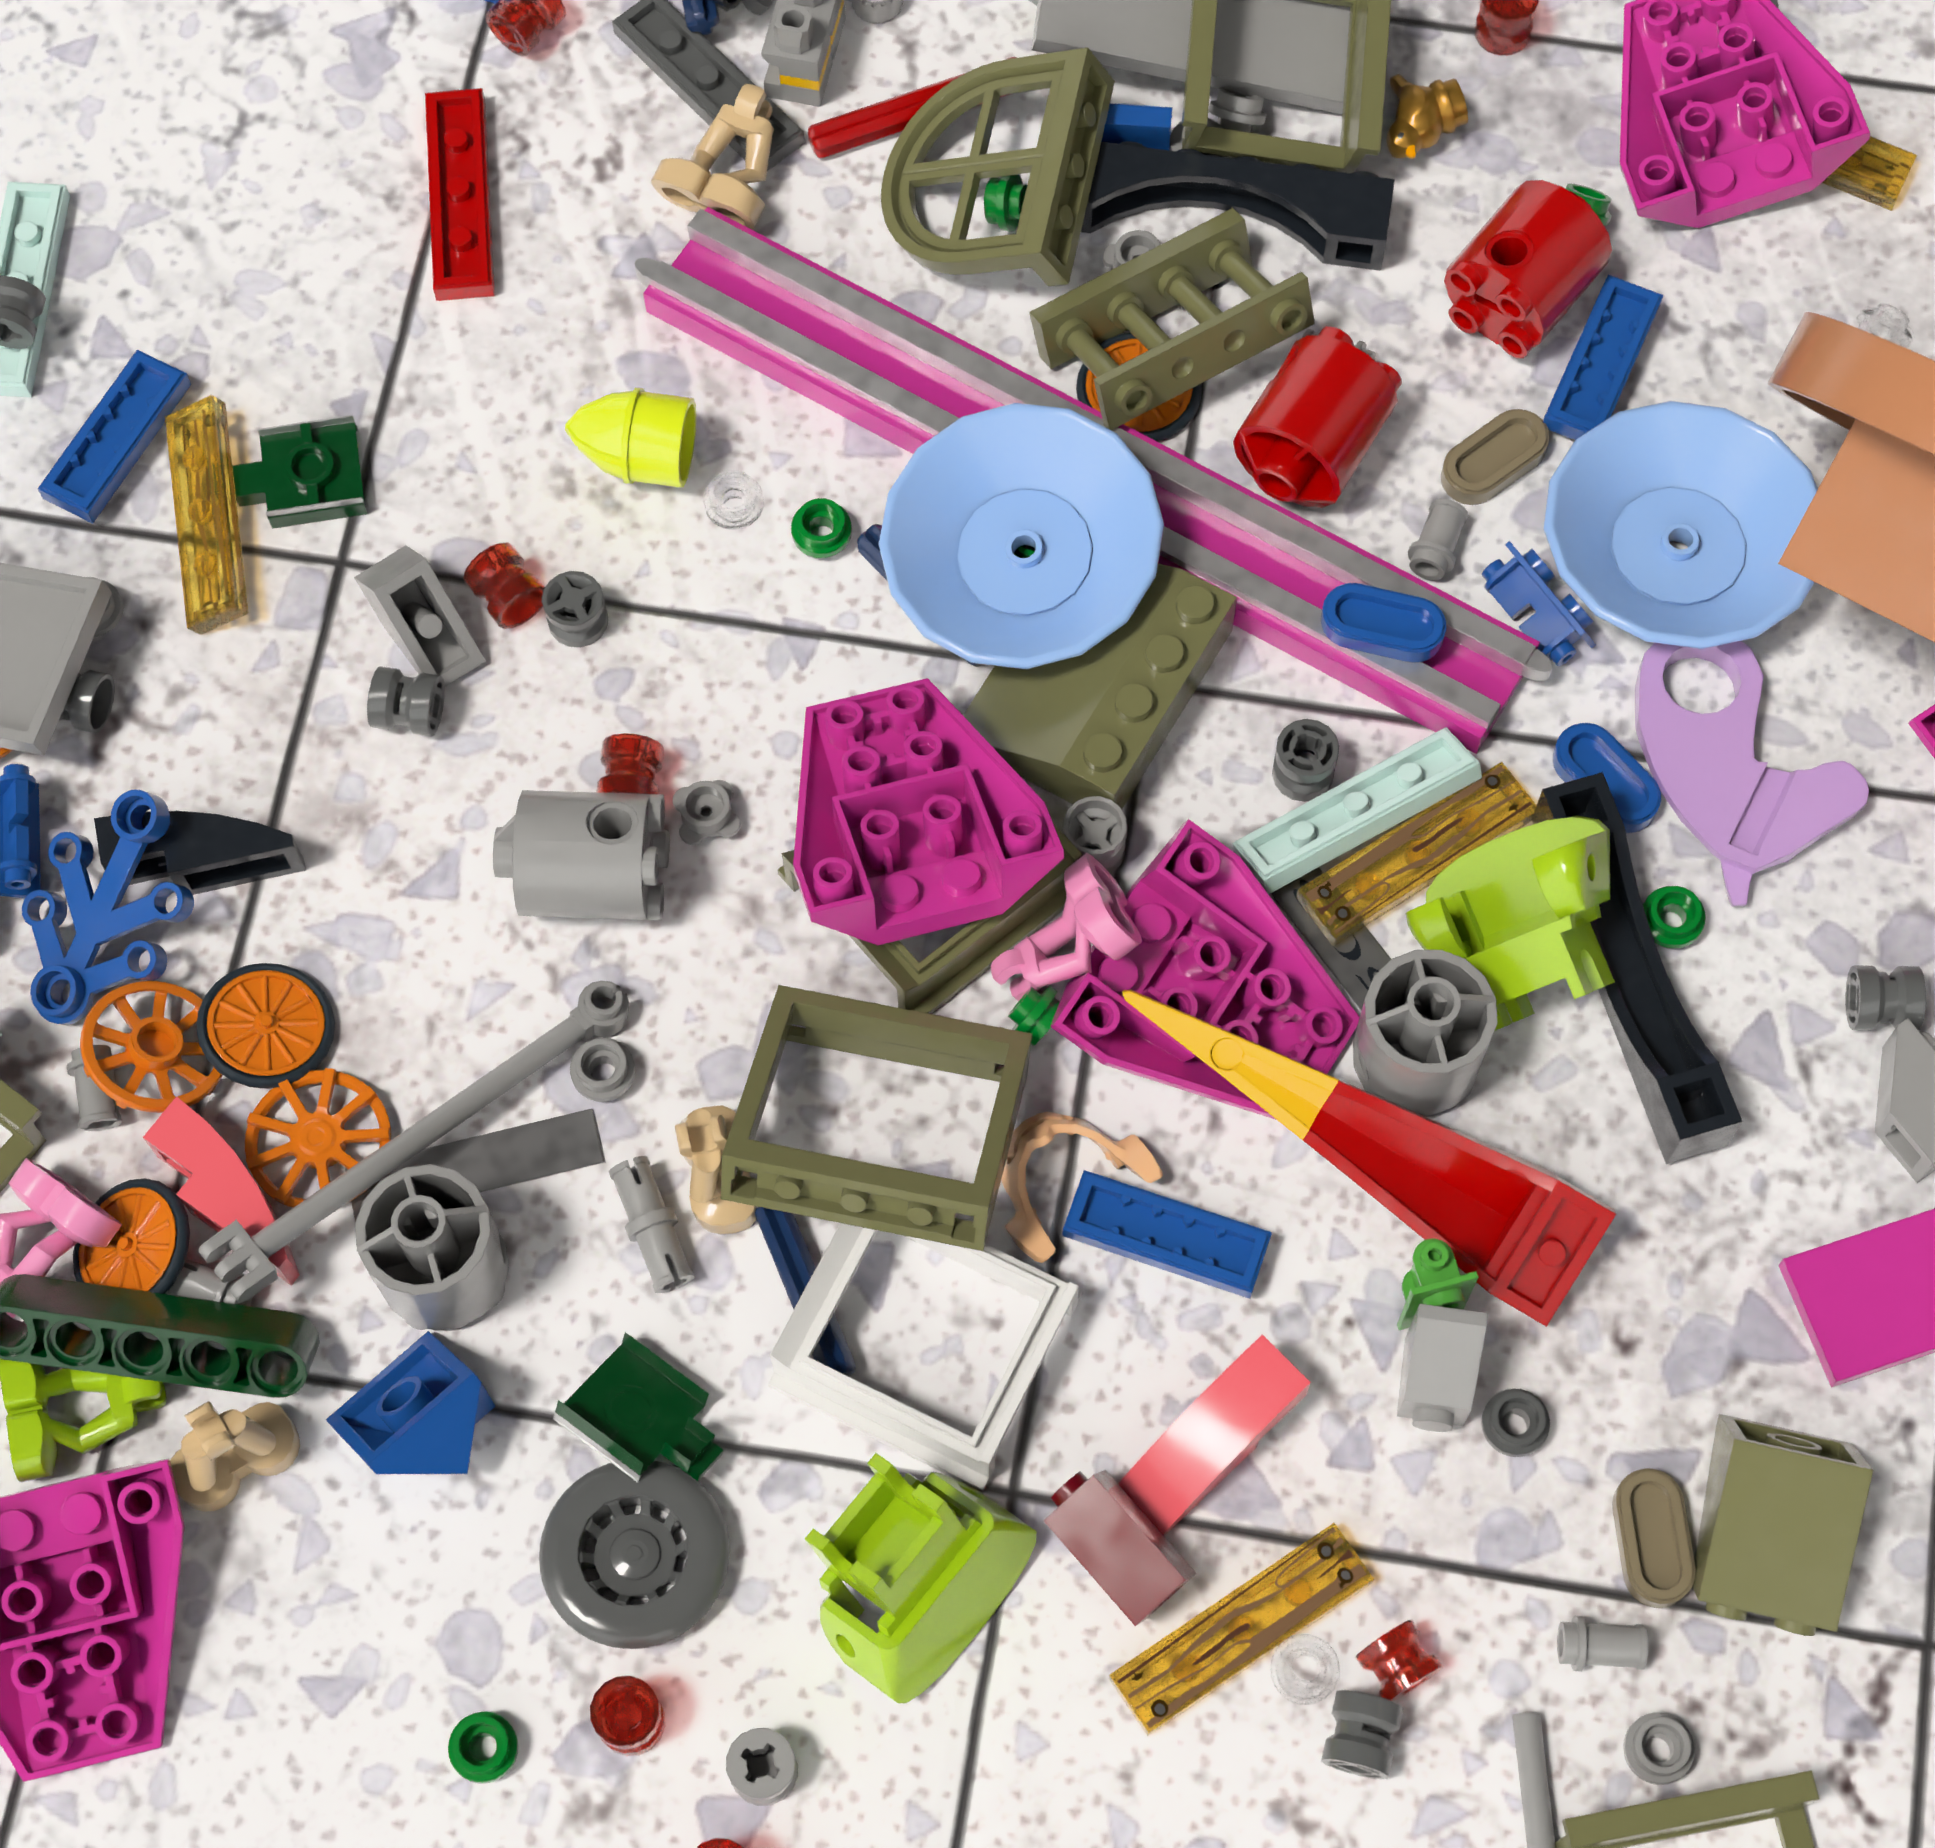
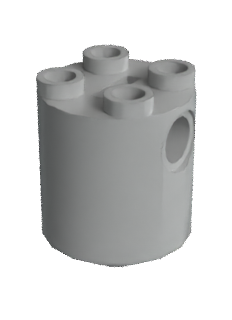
[493,790,670,920]
[1353,950,1497,1116]
[355,1164,509,1331]

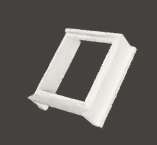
[768,1223,1083,1492]

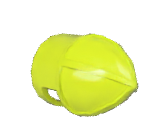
[565,388,697,488]

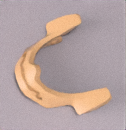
[1001,1112,1163,1263]

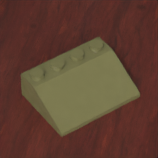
[963,564,1237,809]

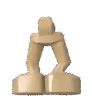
[651,84,774,230]
[675,1105,758,1234]
[170,1401,300,1512]

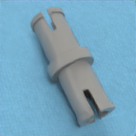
[609,1156,695,1293]

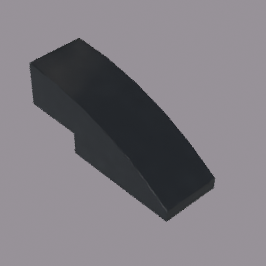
[94,811,306,895]

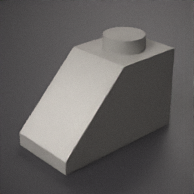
[354,545,486,687]
[1397,1304,1488,1432]

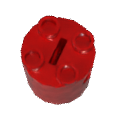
[1444,180,1612,358]
[1233,326,1402,508]

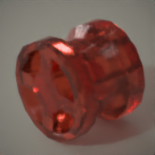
[1355,1619,1444,1702]

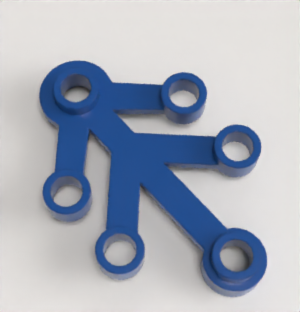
[22,789,194,1025]

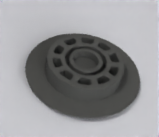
[539,1460,730,1649]

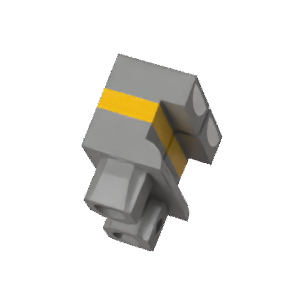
[761,0,846,107]

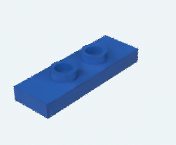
[1543,275,1664,440]
[37,350,192,524]
[1062,1170,1272,1299]

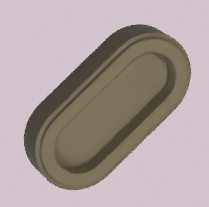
[1441,409,1549,505]
[1612,1468,1696,1608]

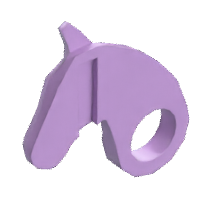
[1635,641,1869,907]

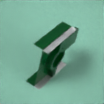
[220,415,368,529]
[553,1332,724,1483]

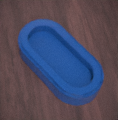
[1321,583,1446,663]
[1552,723,1661,833]

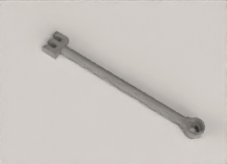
[198,980,629,1303]

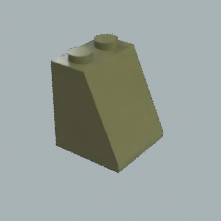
[1692,1414,1873,1636]

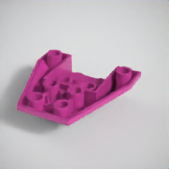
[1620,0,1870,228]
[793,678,1064,945]
[1050,819,1360,1120]
[0,1458,185,1782]

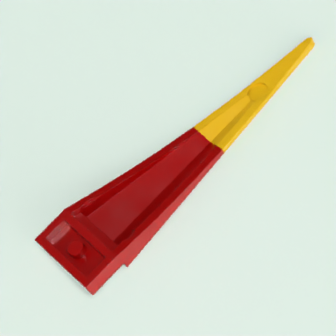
[1122,990,1616,1327]

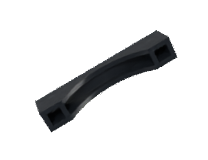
[1081,141,1395,271]
[1532,772,1743,1164]

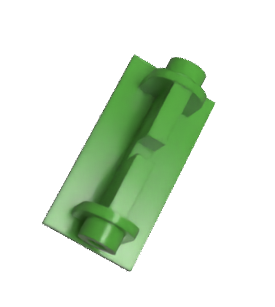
[1397,1239,1478,1331]

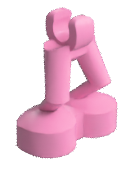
[991,853,1142,1001]
[0,1157,123,1318]

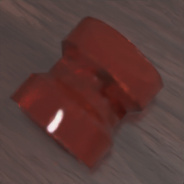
[485,0,566,56]
[1474,0,1539,56]
[463,542,545,629]
[596,733,664,794]
[590,1676,666,1756]

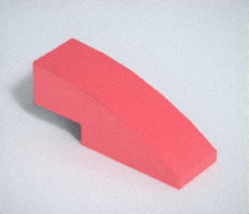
[143,1096,300,1286]
[1118,1334,1311,1536]

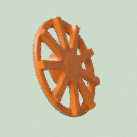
[80,981,223,1113]
[245,1068,392,1208]

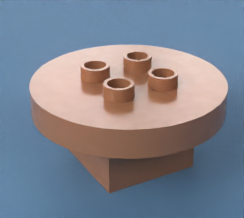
[1768,312,1935,642]

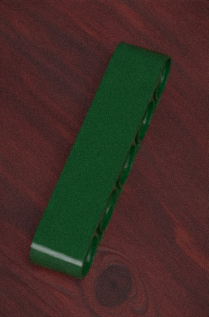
[0,1274,320,1398]

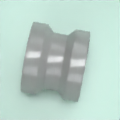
[726,1728,798,1806]

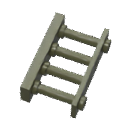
[1029,208,1315,430]

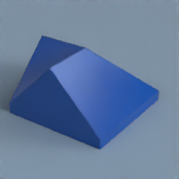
[326,1331,496,1474]

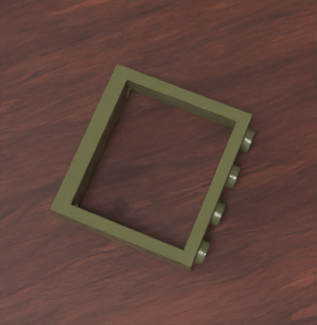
[721,985,1032,1251]

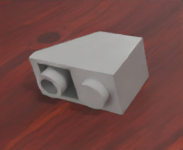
[1875,1018,1935,1183]

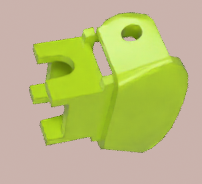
[1405,816,1615,1031]
[804,1453,1036,1703]

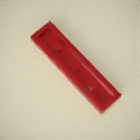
[425,88,495,301]

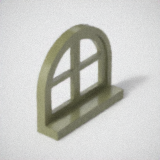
[881,47,1115,287]

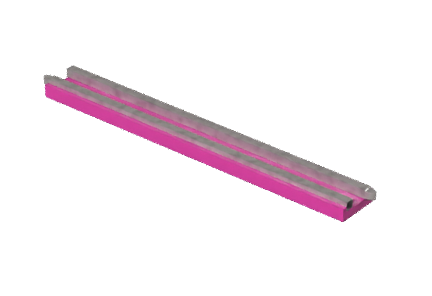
[635,206,1552,754]

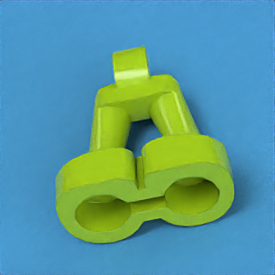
[0,1358,167,1482]

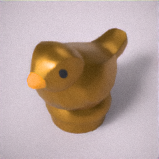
[1386,74,1468,159]

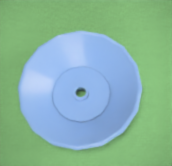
[1544,401,1818,649]
[879,403,1164,669]

